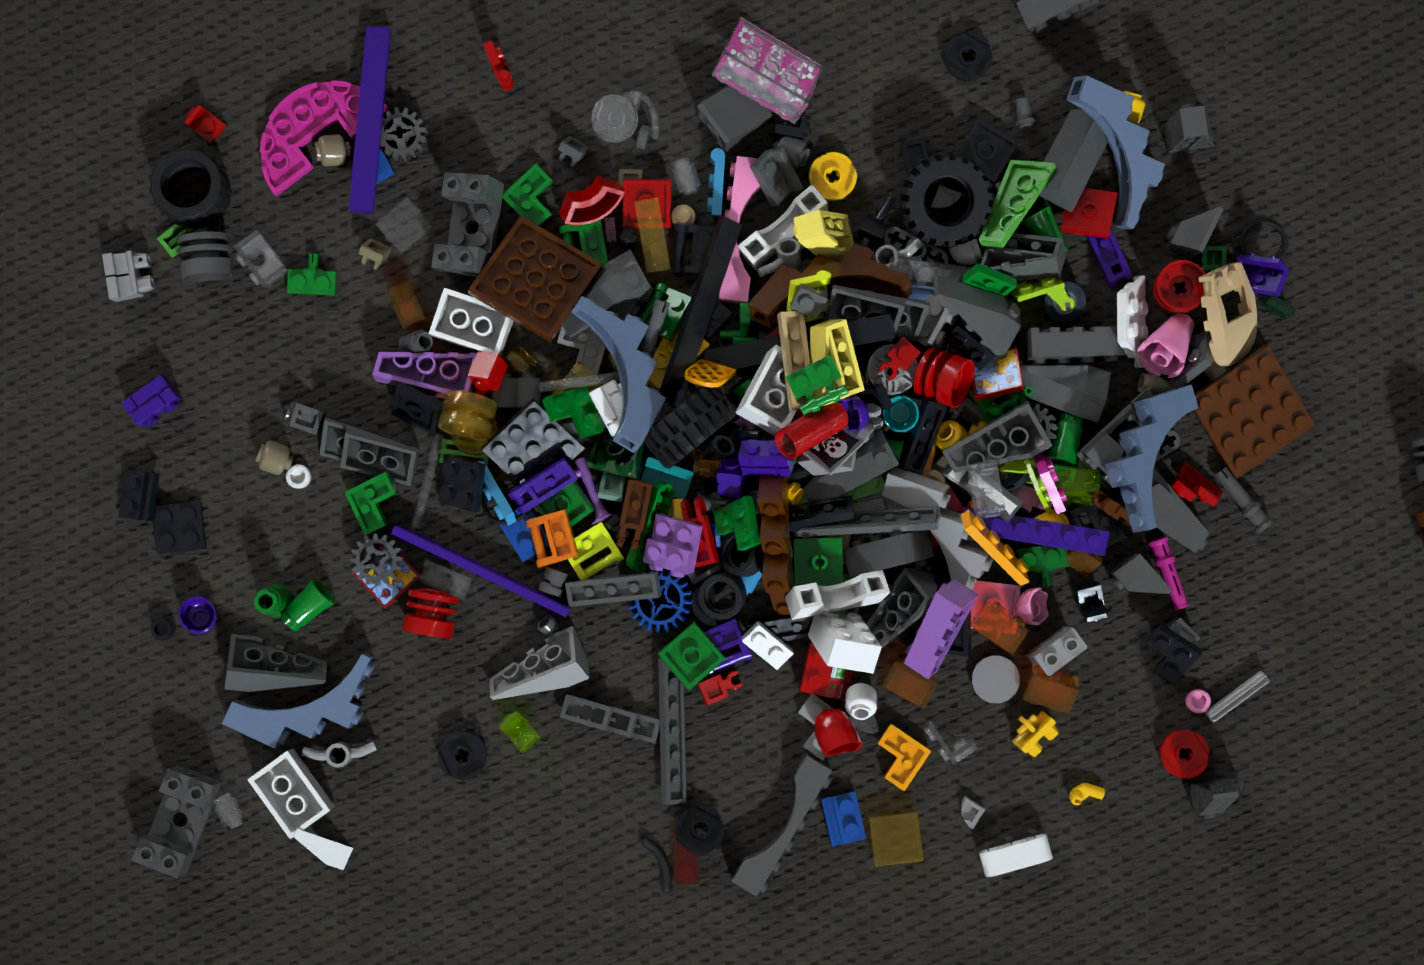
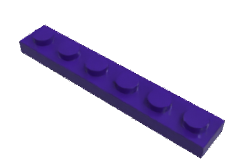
[962,507,1109,556]

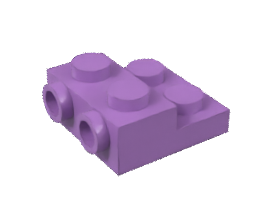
[643,513,703,578]

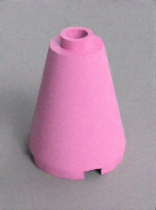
[1137,313,1194,378]

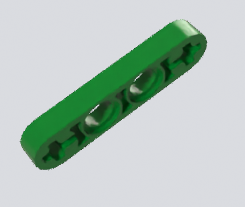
[626,481,674,573]

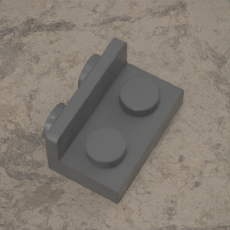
[750,148,803,206]

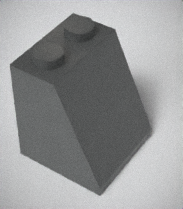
[697,77,773,153]

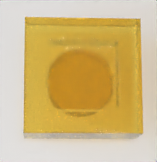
[506,347,538,374]

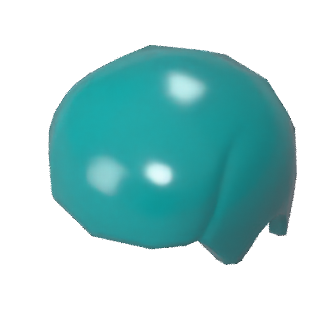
[883,395,920,432]

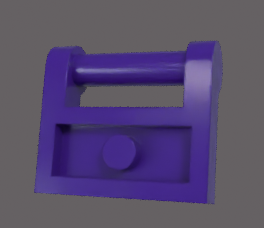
[703,619,752,677]

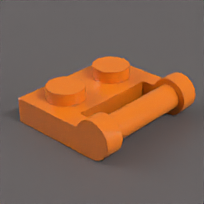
[525,509,579,568]

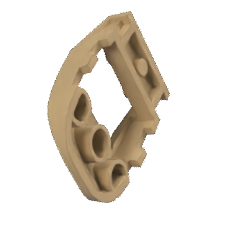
[1199,262,1257,367]

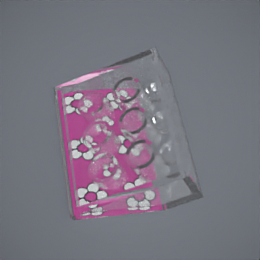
[712,17,823,124]

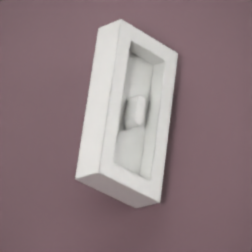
[741,621,794,670]

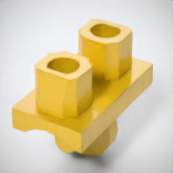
[1012,711,1059,757]

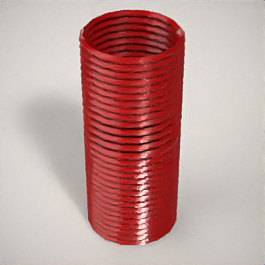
[775,402,848,459]

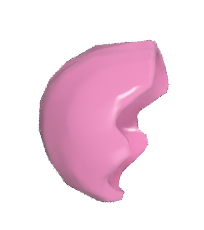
[1015,587,1049,626]

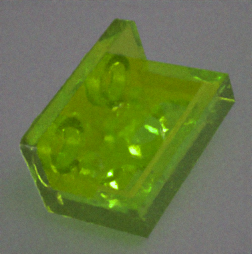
[1055,469,1101,506]

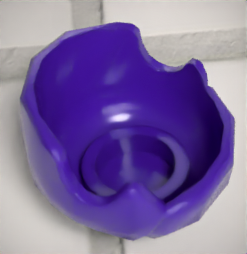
[838,395,869,431]
[178,596,217,634]

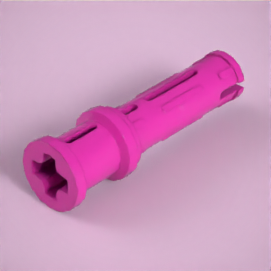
[1147,536,1189,610]

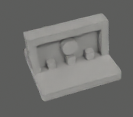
[917,294,959,350]

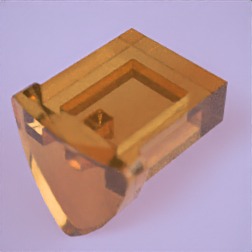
[693,449,722,478]
[1067,550,1102,577]

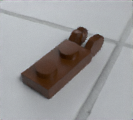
[617,479,653,550]
[1090,491,1131,528]

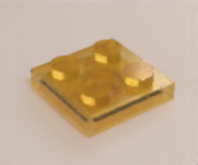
[869,811,923,867]

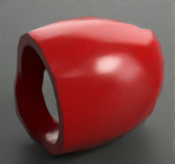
[814,709,862,756]

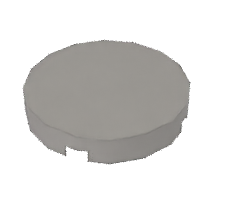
[971,655,1020,703]

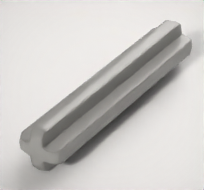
[1205,671,1270,722]

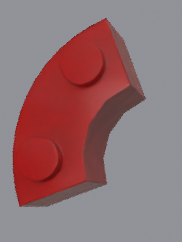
[559,176,625,225]

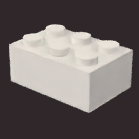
[429,288,513,357]
[735,345,797,436]
[808,611,882,673]
[248,748,335,839]

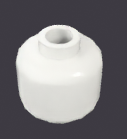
[845,683,877,720]

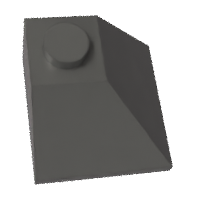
[1166,207,1224,259]
[1109,554,1173,594]

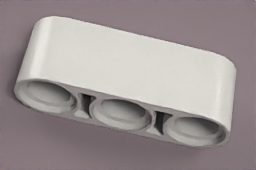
[979,834,1053,877]

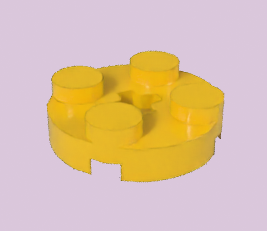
[809,152,857,201]

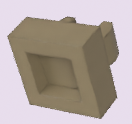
[359,238,391,270]

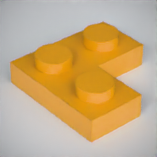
[877,723,931,791]

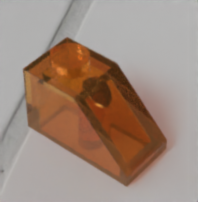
[387,278,428,331]

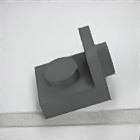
[283,402,324,435]

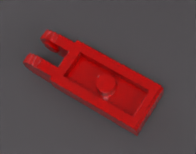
[680,496,720,568]

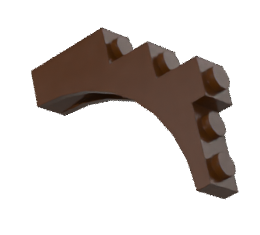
[748,243,912,329]
[757,476,795,615]

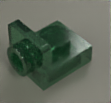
[1260,294,1296,320]

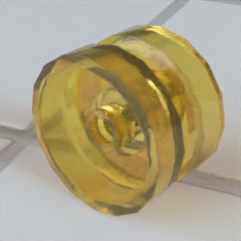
[438,390,498,441]

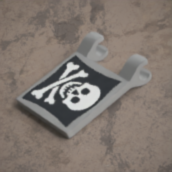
[803,423,875,475]

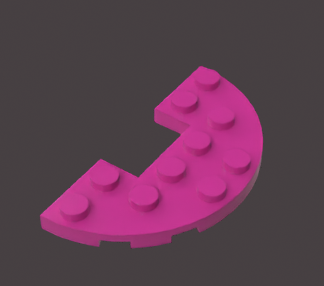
[260,80,390,197]

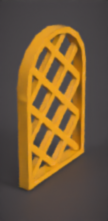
[684,359,737,388]

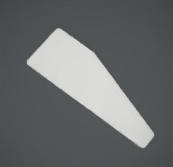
[293,829,353,870]

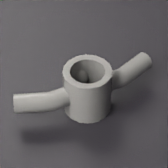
[758,238,805,278]
[875,238,924,272]
[302,741,378,768]

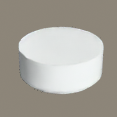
[286,464,311,489]

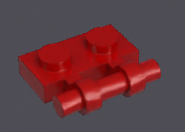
[483,40,514,91]

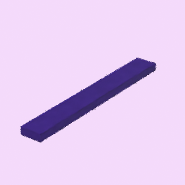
[349,26,391,213]
[391,525,571,617]

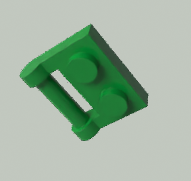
[559,219,608,269]
[639,283,691,342]

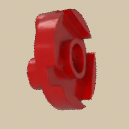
[1159,729,1210,778]

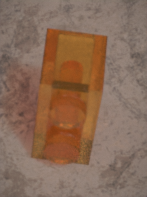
[971,601,1029,655]
[880,658,938,709]
[1023,664,1079,714]

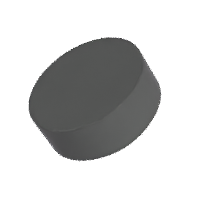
[636,125,651,150]

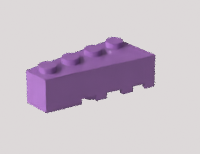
[372,352,477,405]
[904,579,979,679]

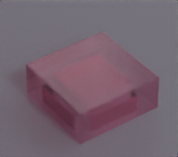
[604,217,618,246]

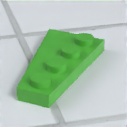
[979,160,1057,248]

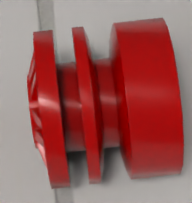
[1153,260,1206,315]
[913,347,975,408]
[402,588,459,639]

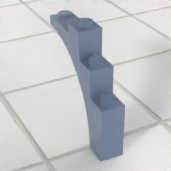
[1067,76,1165,229]
[571,296,666,453]
[1105,385,1199,533]
[222,653,375,748]

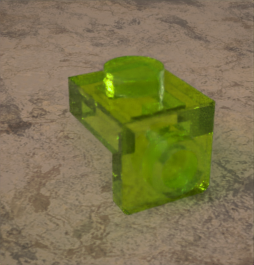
[499,711,541,754]

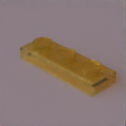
[634,197,671,273]

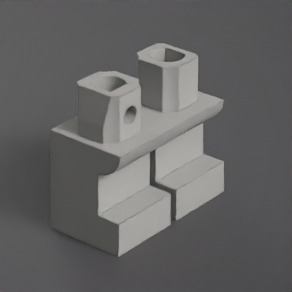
[102,250,155,302]

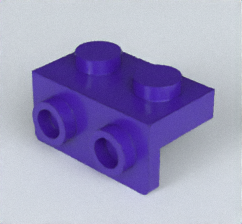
[1237,253,1290,297]

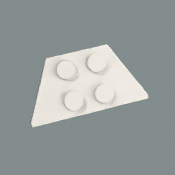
[1117,276,1148,368]

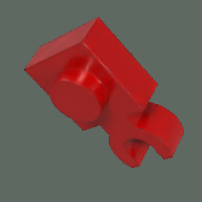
[877,337,921,381]
[697,671,743,706]

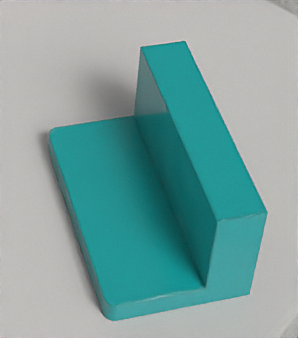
[641,457,694,500]

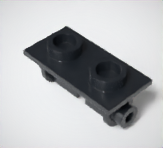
[944,323,995,370]

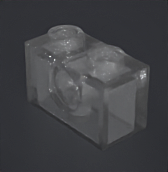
[233,230,288,288]

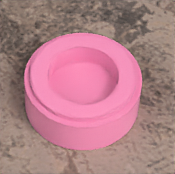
[1185,689,1211,713]

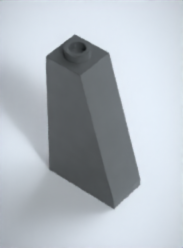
[1120,468,1210,553]

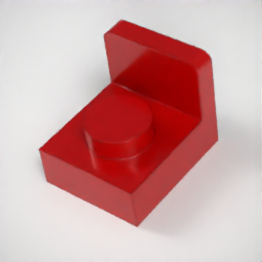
[185,104,227,145]

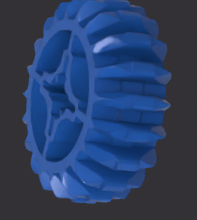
[628,568,693,633]

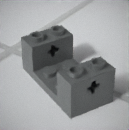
[431,172,504,277]
[131,765,222,878]

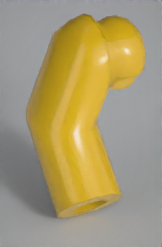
[1069,782,1105,805]

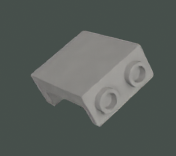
[1025,626,1087,676]

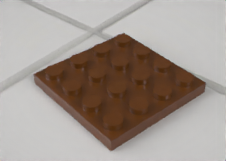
[468,216,602,343]
[1193,345,1315,479]

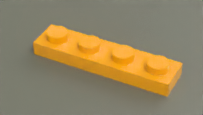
[961,509,1029,587]

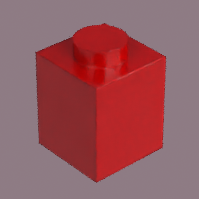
[467,351,508,391]

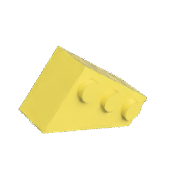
[793,210,854,263]
[810,319,865,406]

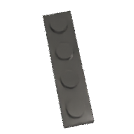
[565,572,662,607]

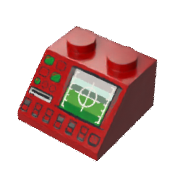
[799,643,853,700]

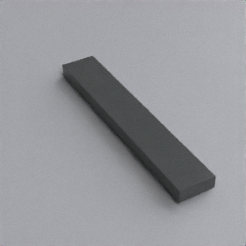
[793,507,941,537]
[658,658,687,805]

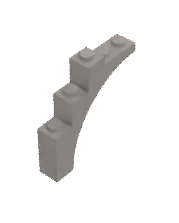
[882,467,993,590]

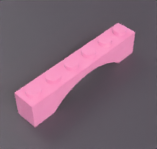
[719,156,761,304]

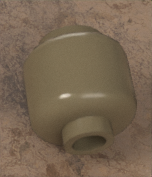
[314,134,351,167]
[255,440,293,475]

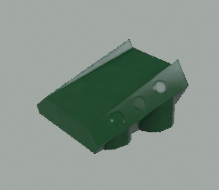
[587,430,648,481]

